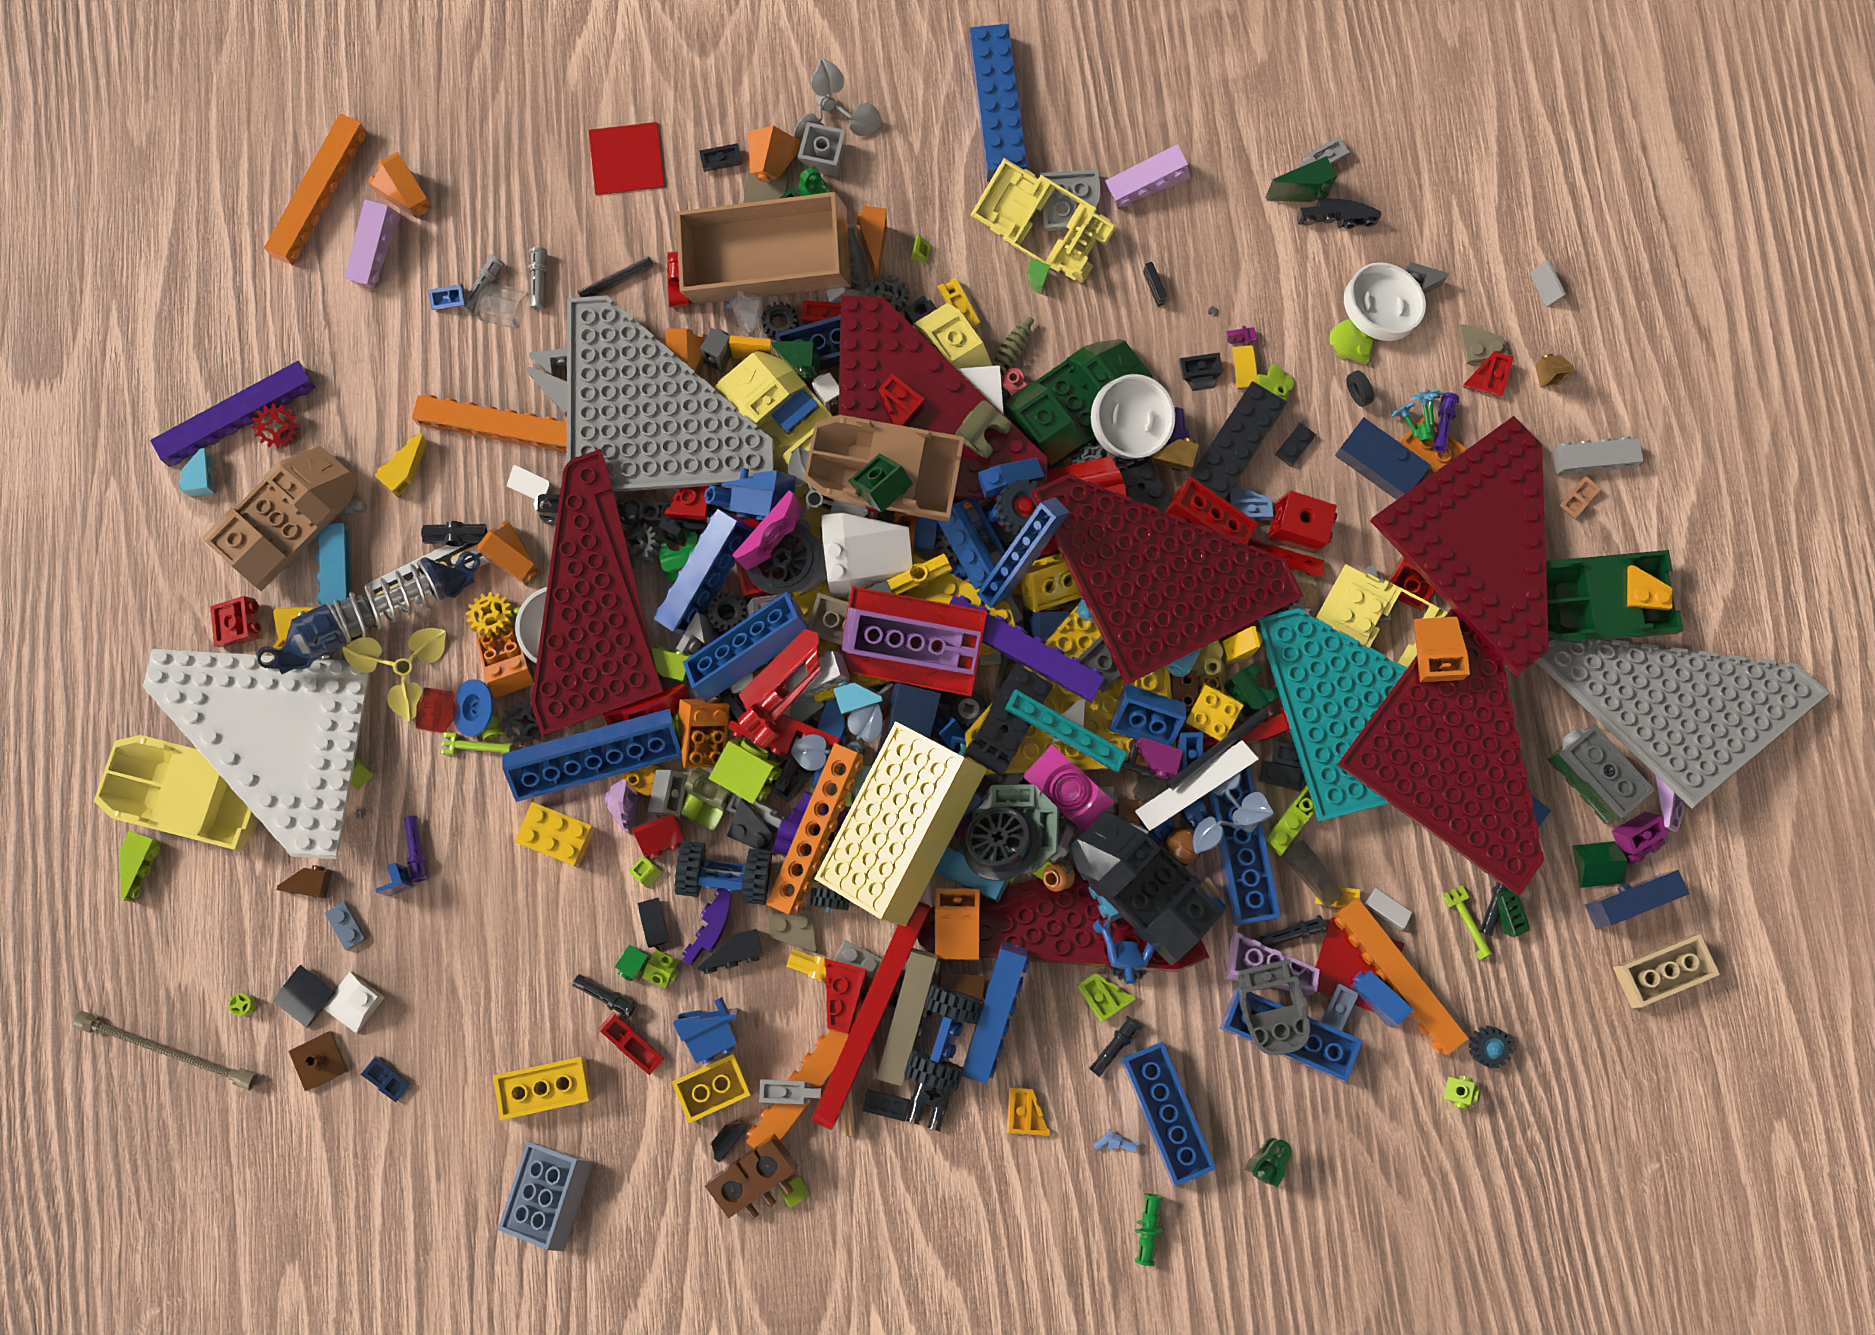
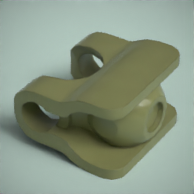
[955,401,1012,458]
[684,767,732,812]

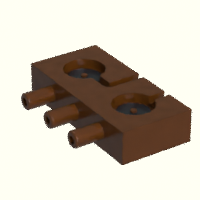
[705,1133,799,1219]

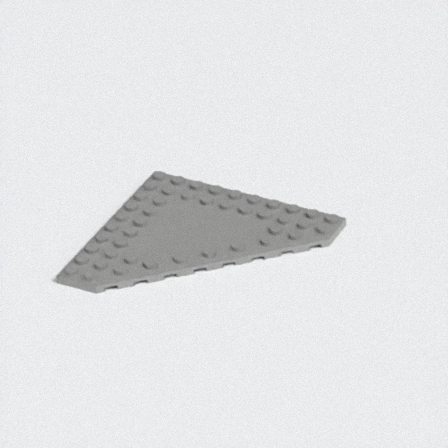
[567,295,774,492]
[1536,639,1830,809]

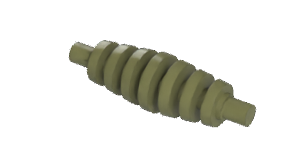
[992,316,1034,375]

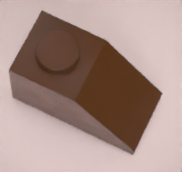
[277,865,332,899]

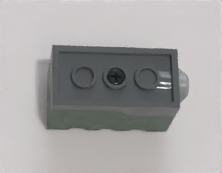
[1547,724,1655,824]

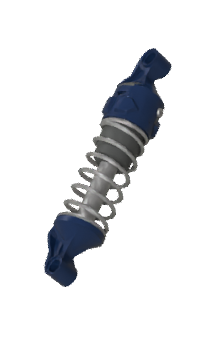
[256,551,481,675]

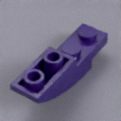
[682,888,732,966]

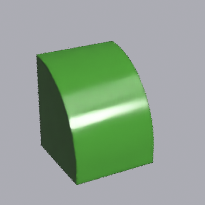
[1028,259,1050,294]

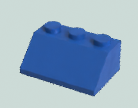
[1110,684,1186,746]

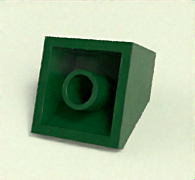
[772,341,821,381]
[848,453,913,512]

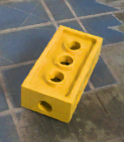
[1020,553,1082,612]
[493,1057,593,1120]

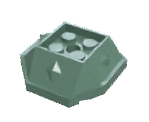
[972,785,1059,873]

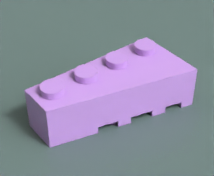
[1105,144,1191,208]
[344,199,401,288]

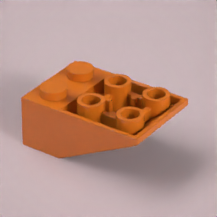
[1414,617,1470,682]
[477,625,534,698]
[678,699,730,768]
[935,888,981,960]

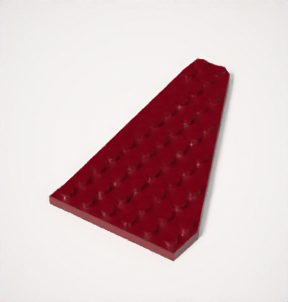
[531,449,664,736]
[917,867,1209,972]

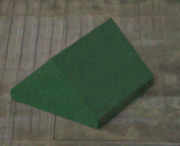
[1572,841,1627,888]

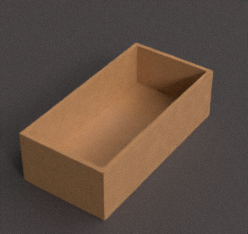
[676,192,851,304]

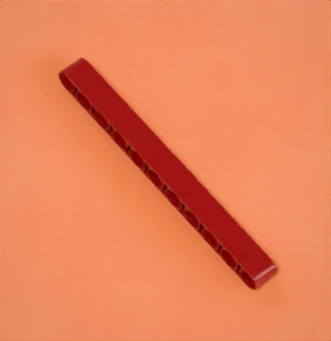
[811,901,931,1130]

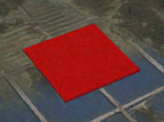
[588,122,664,195]
[1315,917,1405,1013]

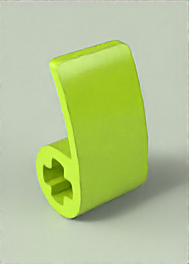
[680,793,723,831]

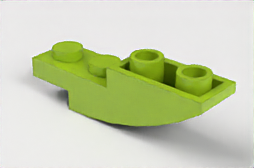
[1265,785,1315,856]

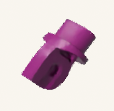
[1226,325,1257,346]

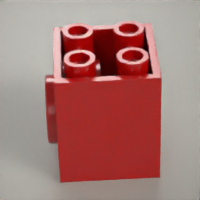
[1267,490,1338,553]

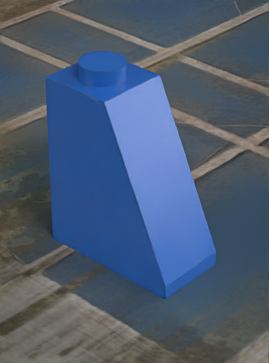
[1350,971,1413,1025]

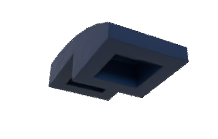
[360,1055,410,1103]

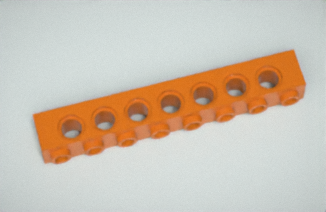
[766,743,864,915]

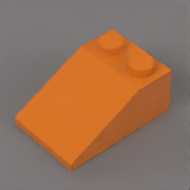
[857,205,887,279]

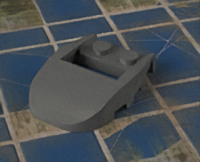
[1238,959,1310,1055]

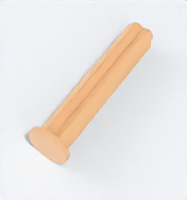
[841,1089,855,1136]

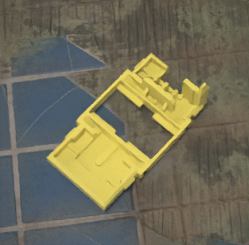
[971,158,1117,284]
[1315,564,1448,667]

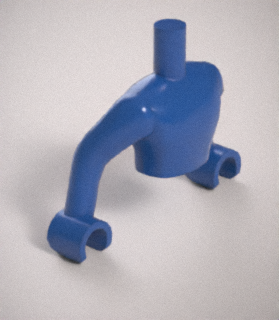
[1093,919,1155,984]

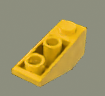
[375,432,428,498]
[1221,626,1262,665]

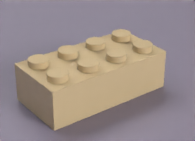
[1613,934,1720,1008]

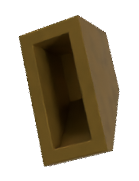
[1535,354,1574,388]
[1152,438,1199,473]

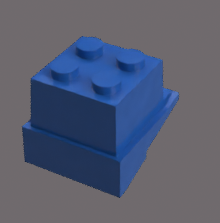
[722,468,797,520]
[673,997,739,1064]

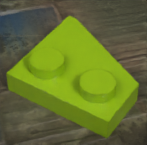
[1077,973,1136,1023]

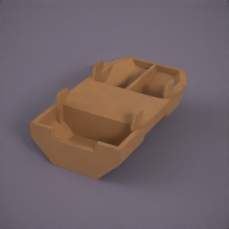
[804,415,964,522]
[202,445,358,591]

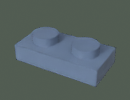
[324,902,366,951]
[1320,984,1359,1031]

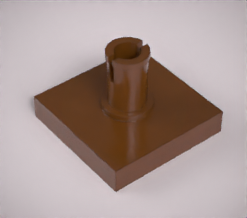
[288,1031,349,1091]

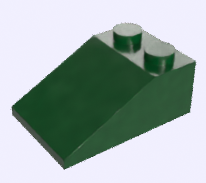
[1265,156,1337,202]

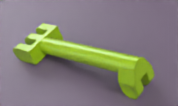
[440,732,515,755]
[1442,885,1492,960]

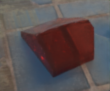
[415,687,458,733]

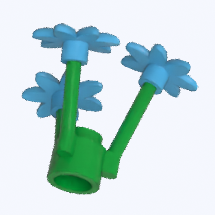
[1391,389,1444,442]

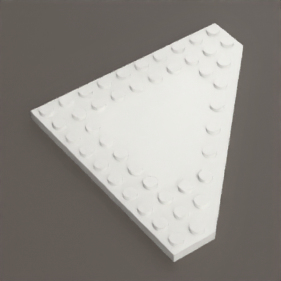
[143,649,371,859]

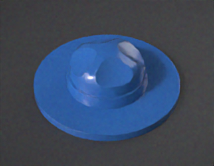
[452,679,494,736]

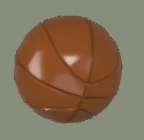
[1164,827,1202,865]

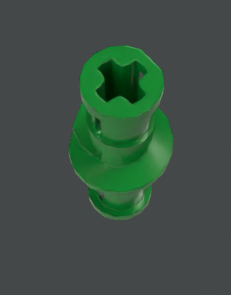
[1134,1193,1164,1266]

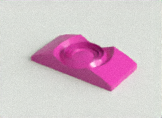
[733,490,802,570]
[1023,744,1115,831]

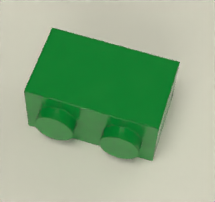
[615,944,651,982]

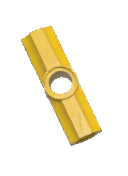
[887,554,952,595]
[786,949,826,983]

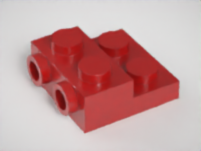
[210,596,262,648]

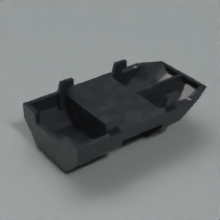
[1069,810,1226,965]

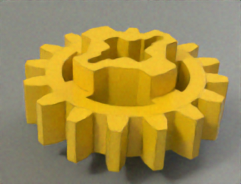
[466,592,513,637]

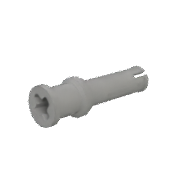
[529,247,547,310]
[460,254,505,313]

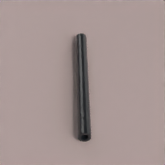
[1167,708,1269,790]

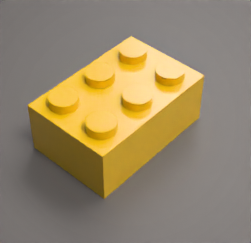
[514,802,596,868]
[672,1054,753,1123]

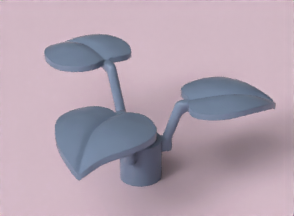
[791,703,883,797]
[1193,772,1275,854]

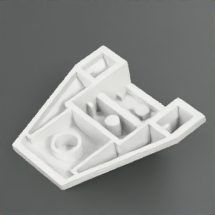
[821,513,913,598]

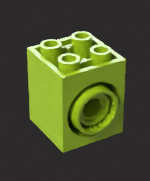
[709,737,783,804]

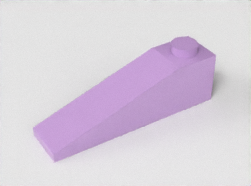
[1655,775,1685,832]
[605,780,639,835]

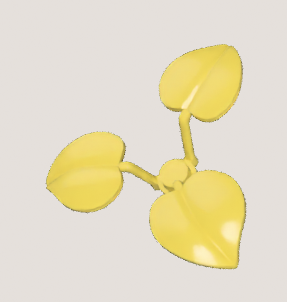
[342,628,446,721]

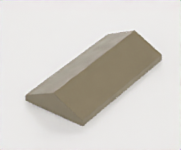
[808,593,848,645]

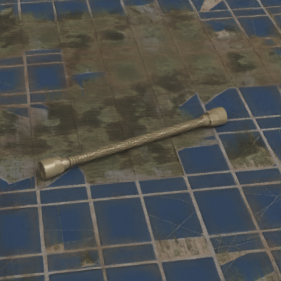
[73,1011,258,1091]

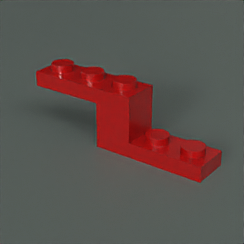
[728,714,842,756]

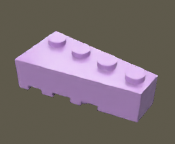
[1225,932,1319,995]

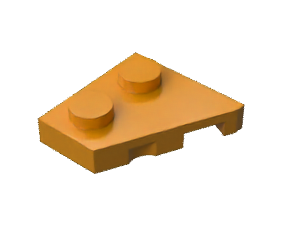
[1627,565,1672,610]
[1007,1087,1050,1136]

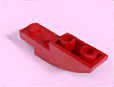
[603,684,691,725]
[1227,708,1290,745]

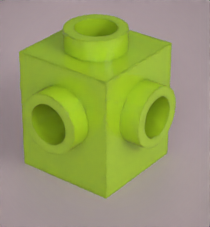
[642,950,680,989]
[1444,1076,1481,1110]

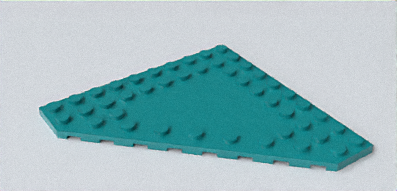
[1257,608,1527,822]

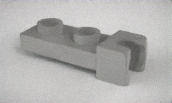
[1050,816,1079,862]

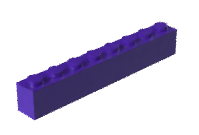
[150,360,316,467]
[949,595,1105,703]

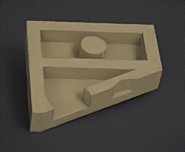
[1458,325,1508,364]
[768,910,817,952]

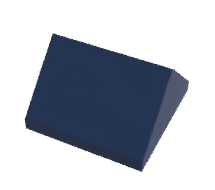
[1023,609,1070,641]

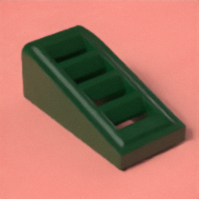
[1496,889,1530,937]

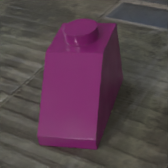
[1136,737,1183,779]

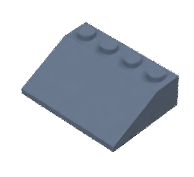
[498,1141,593,1252]

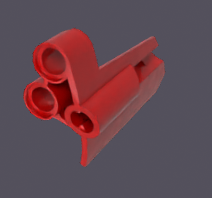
[1047,456,1129,497]
[738,629,821,749]

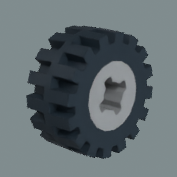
[949,691,987,730]

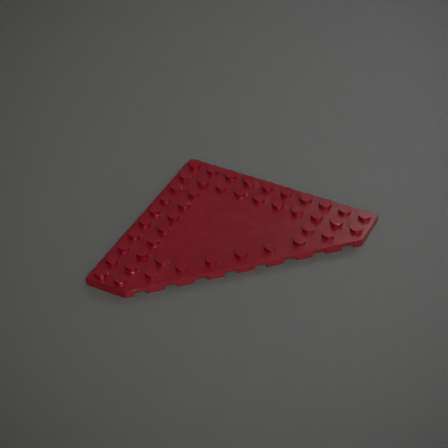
[838,296,1047,499]
[1370,416,1549,677]
[1031,473,1304,685]
[1337,608,1545,896]

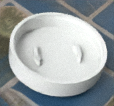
[1344,263,1426,341]
[1091,374,1175,459]

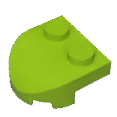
[1329,319,1373,365]

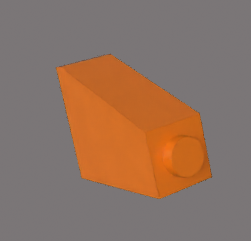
[748,125,802,182]
[368,151,432,217]
[666,328,707,375]
[476,520,538,586]

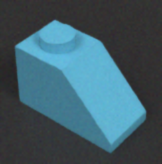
[179,448,215,497]
[834,680,883,714]

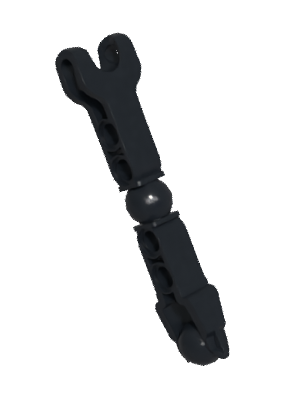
[534,494,725,534]

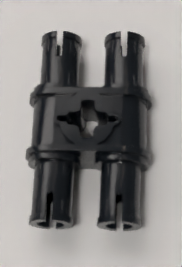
[906,1081,956,1132]

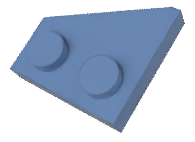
[1229,484,1273,521]

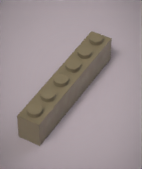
[876,948,941,1086]

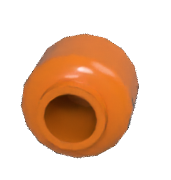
[1043,862,1075,892]

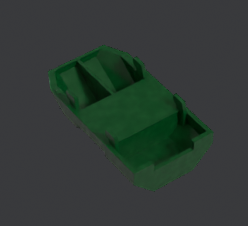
[1003,339,1153,470]
[1546,550,1684,643]

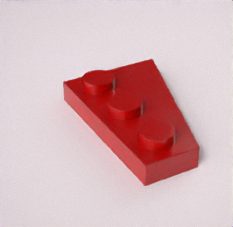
[824,958,867,1034]

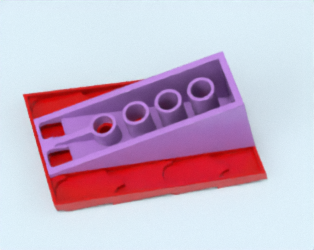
[839,586,987,696]

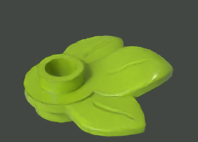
[1256,364,1294,400]

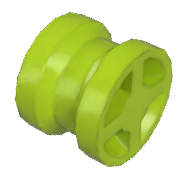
[482,717,504,740]
[229,993,257,1016]

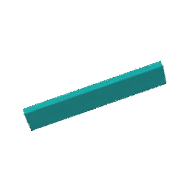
[1005,690,1128,773]

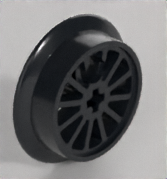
[746,523,820,595]
[963,807,1041,881]

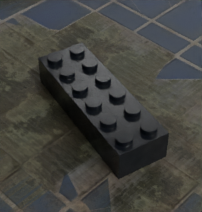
[1190,381,1287,500]

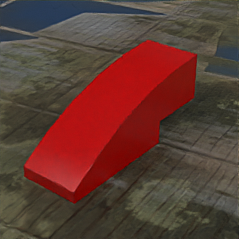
[598,1011,664,1076]

